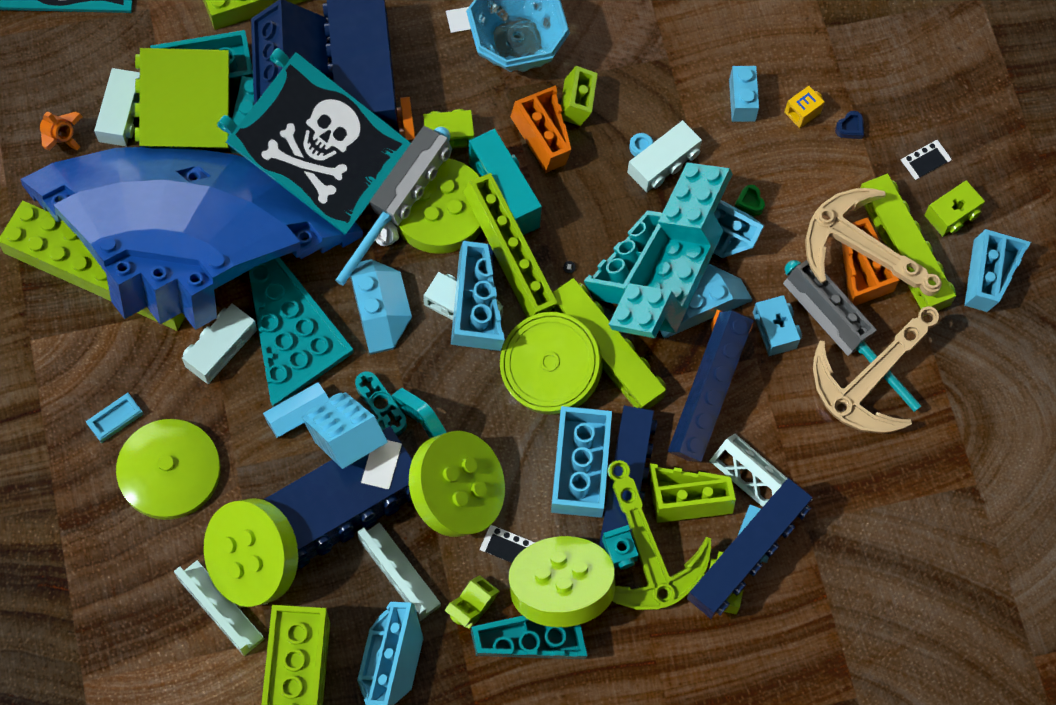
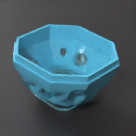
[466,0,570,72]

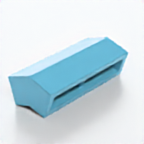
[263,382,329,438]

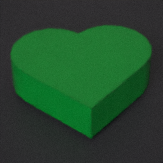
[734,185,765,216]

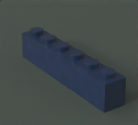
[668,310,754,462]
[599,405,657,551]
[687,478,813,619]

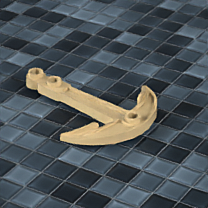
[805,188,942,296]
[813,306,939,433]

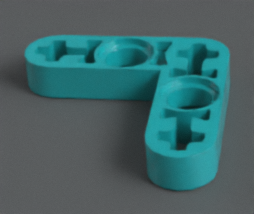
[355,371,407,437]
[391,388,447,438]

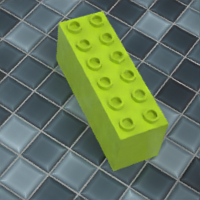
[261,605,330,705]

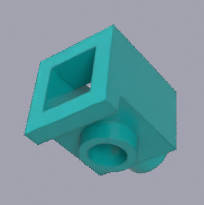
[602,525,639,570]

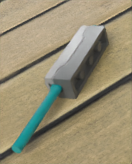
[783,260,921,412]

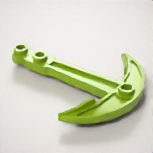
[608,460,711,610]

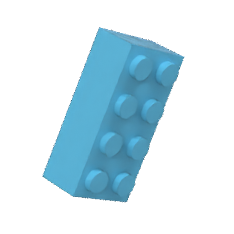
[302,392,388,469]
[551,406,612,518]

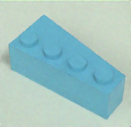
[451,241,505,351]

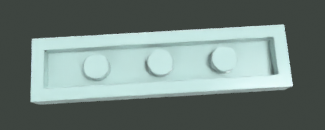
[709,434,812,507]
[357,523,441,621]
[174,560,264,656]

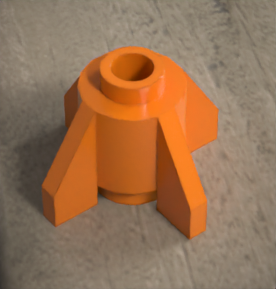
[40,112,82,151]

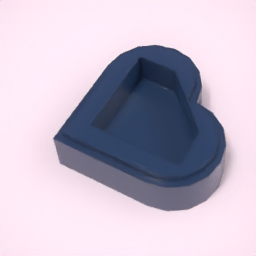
[835,111,864,139]

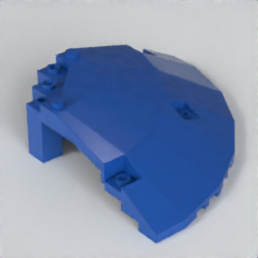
[21,147,363,330]

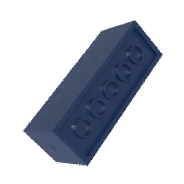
[251,0,329,105]
[323,0,399,133]
[263,426,413,569]

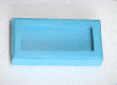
[86,393,143,443]

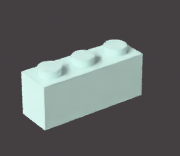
[94,68,140,147]
[627,120,702,192]
[424,272,503,320]
[182,304,257,384]

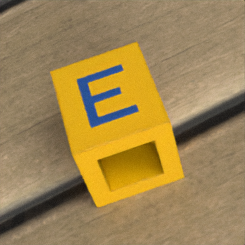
[784,86,825,128]

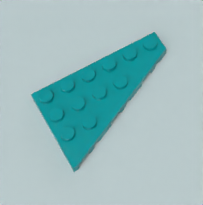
[249,257,354,407]

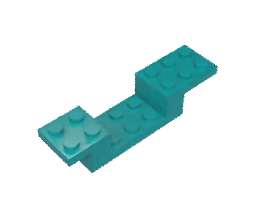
[609,163,733,338]

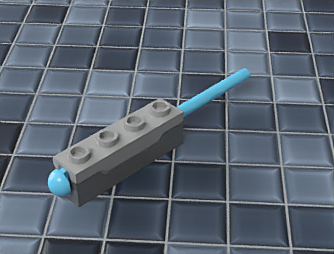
[335,126,452,286]

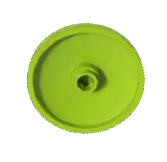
[116,419,220,520]

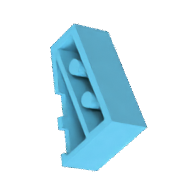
[964,229,1031,312]

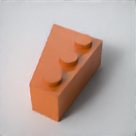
[510,85,571,173]
[842,217,899,306]

